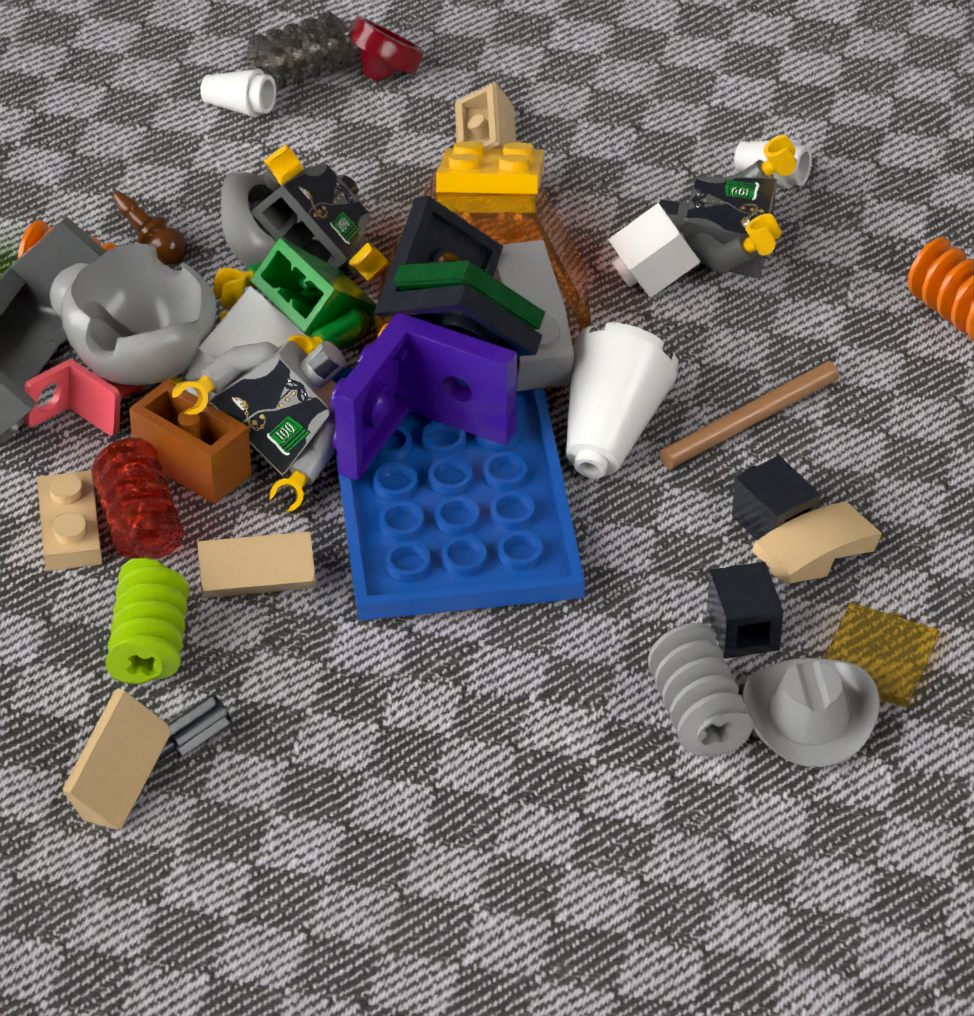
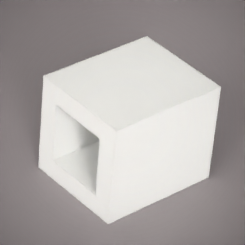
[608,203,700,298]

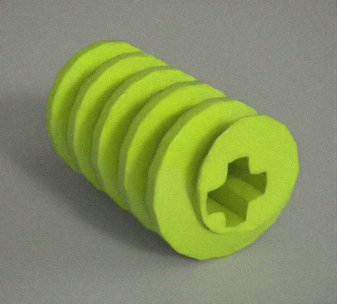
[105,558,190,684]

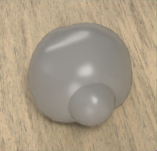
[50,244,216,386]

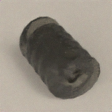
[247,11,355,91]

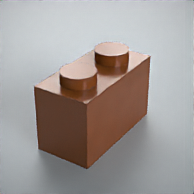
[129,379,252,504]

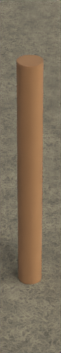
[659,361,839,469]

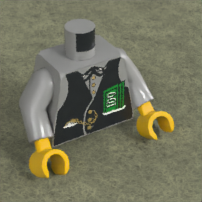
[172,340,346,513]

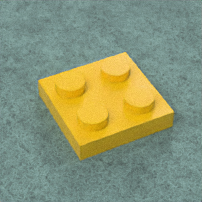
[436,141,545,195]

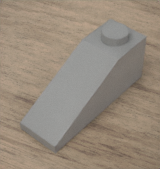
[495,240,574,391]

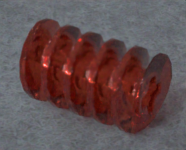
[91,438,184,560]

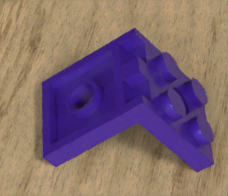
[331,312,517,481]

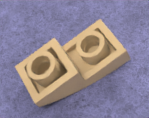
[752,501,882,584]

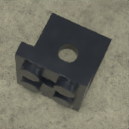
[374,196,543,357]

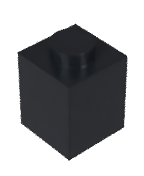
[732,455,821,540]
[707,562,784,659]

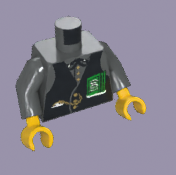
[659,135,797,279]
[251,144,390,283]

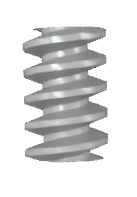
[648,623,753,757]

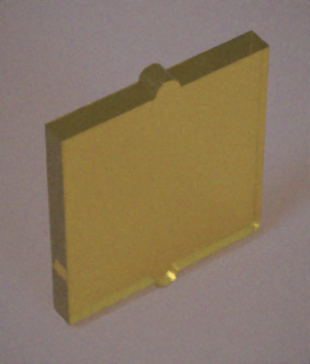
[823,602,940,708]

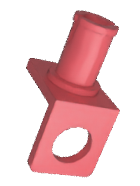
[24,359,144,436]

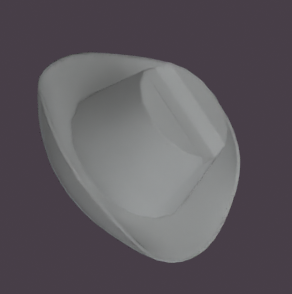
[221,171,276,266]
[743,658,880,767]

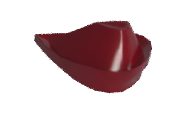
[349,15,425,82]

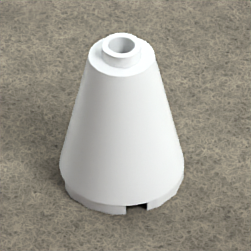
[566,322,678,478]

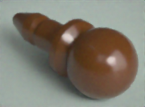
[112,191,187,265]

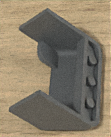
[0,216,106,443]

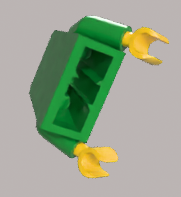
[213,237,377,355]

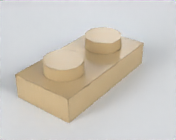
[37,470,102,571]

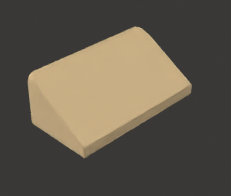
[455,82,516,149]
[197,531,316,598]
[63,689,171,830]

